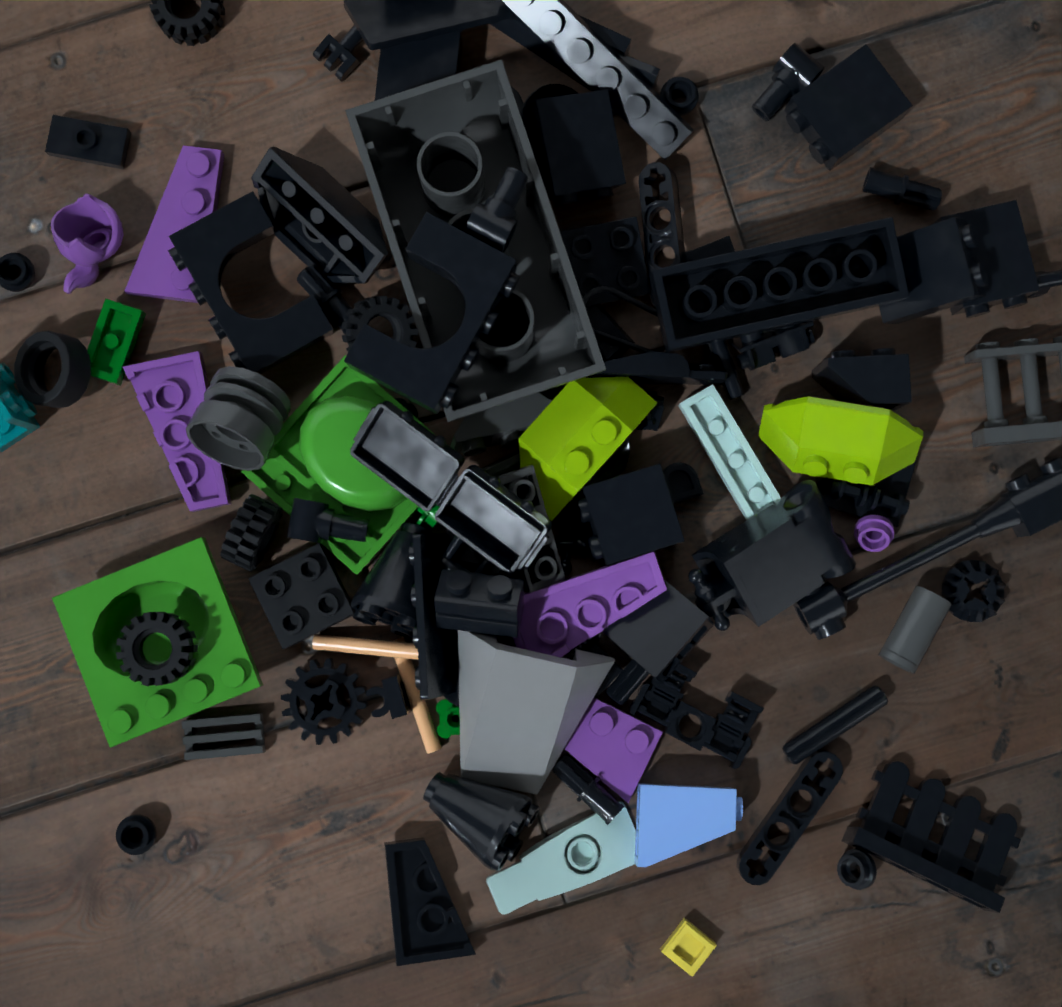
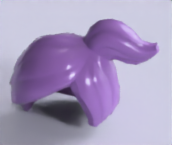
[51,193,124,294]

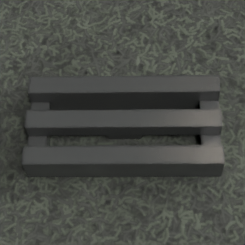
[182,713,266,760]

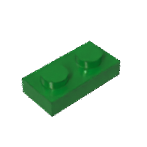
[87,298,146,386]

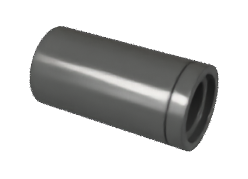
[878,586,952,674]

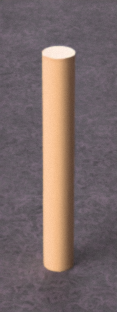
[312,634,418,660]
[393,637,442,754]

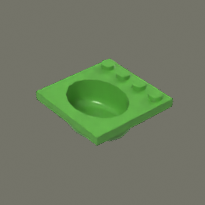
[241,355,436,575]
[52,537,263,748]

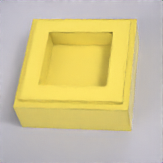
[660,917,717,977]

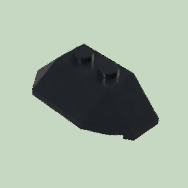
[251,146,388,284]

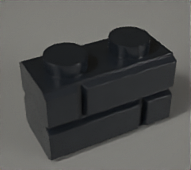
[434,569,524,638]

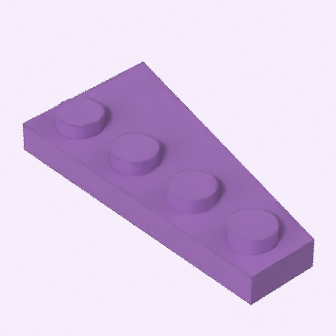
[124,145,224,303]
[123,351,231,512]
[513,551,667,657]
[564,697,663,803]

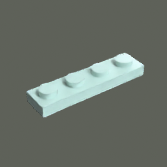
[678,384,782,521]

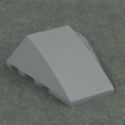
[458,630,615,795]

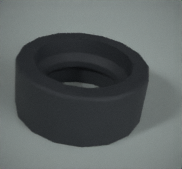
[14,331,91,408]

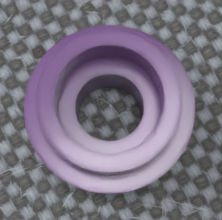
[854,515,894,552]

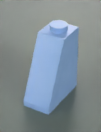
[634,783,743,867]

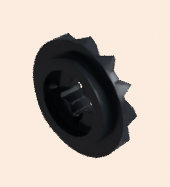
[942,560,1006,622]

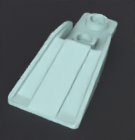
[486,801,636,915]

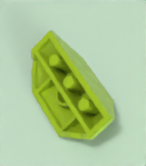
[519,377,657,521]
[758,396,923,485]

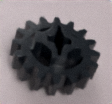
[281,658,368,745]

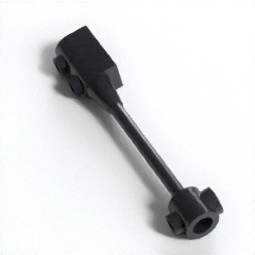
[793,456,1062,640]

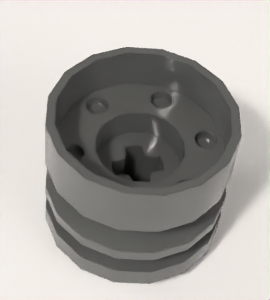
[186,366,291,471]

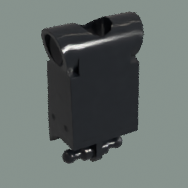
[688,480,857,631]

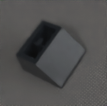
[812,348,912,411]

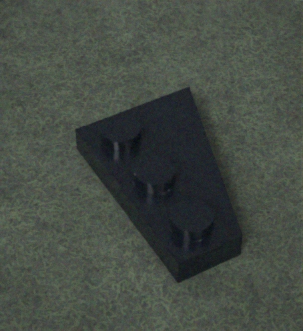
[384,837,476,966]

